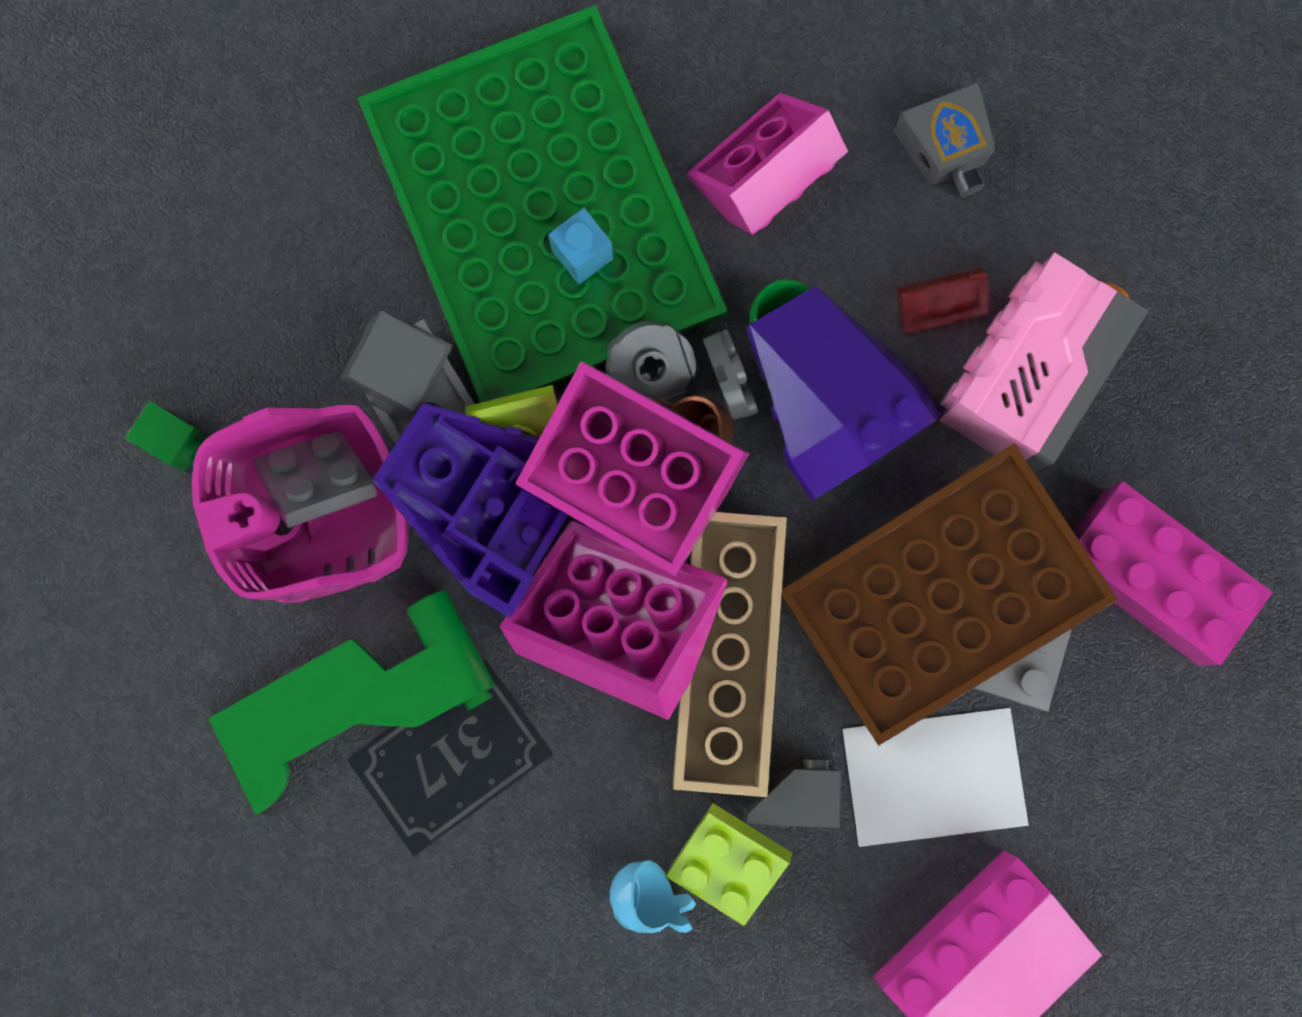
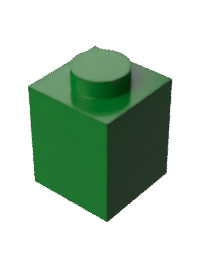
[125,400,209,472]

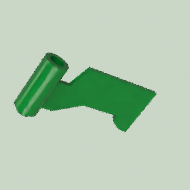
[208,590,496,815]

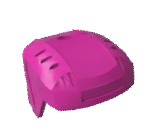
[192,405,409,603]

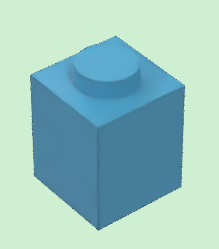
[548,208,613,285]

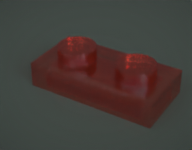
[897,268,989,334]

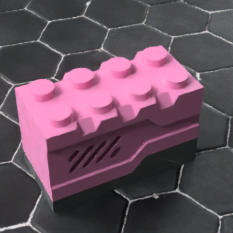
[939,252,1149,473]

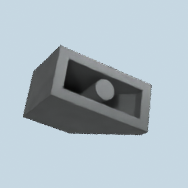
[744,758,841,828]

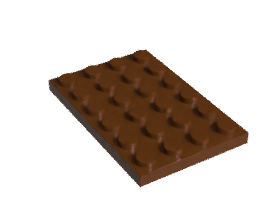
[781,443,1118,746]

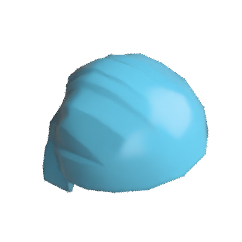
[610,860,696,933]

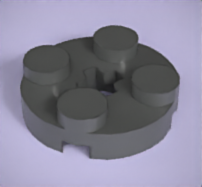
[606,321,696,404]
[702,329,758,421]

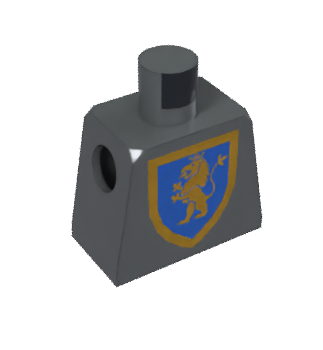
[894,83,995,197]

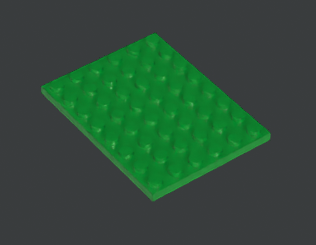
[357,5,727,403]

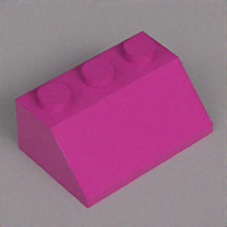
[686,93,848,235]

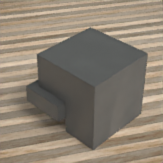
[339,310,453,424]

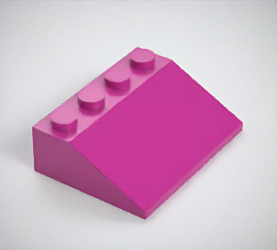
[515,361,750,576]
[500,520,727,720]
[873,850,1102,1017]

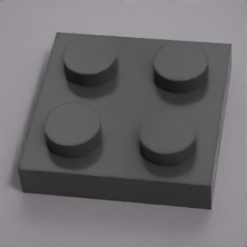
[253,429,377,528]

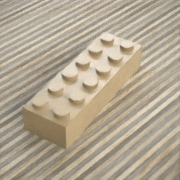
[673,512,787,797]

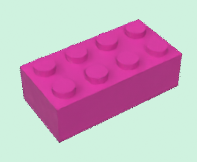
[1073,481,1273,666]

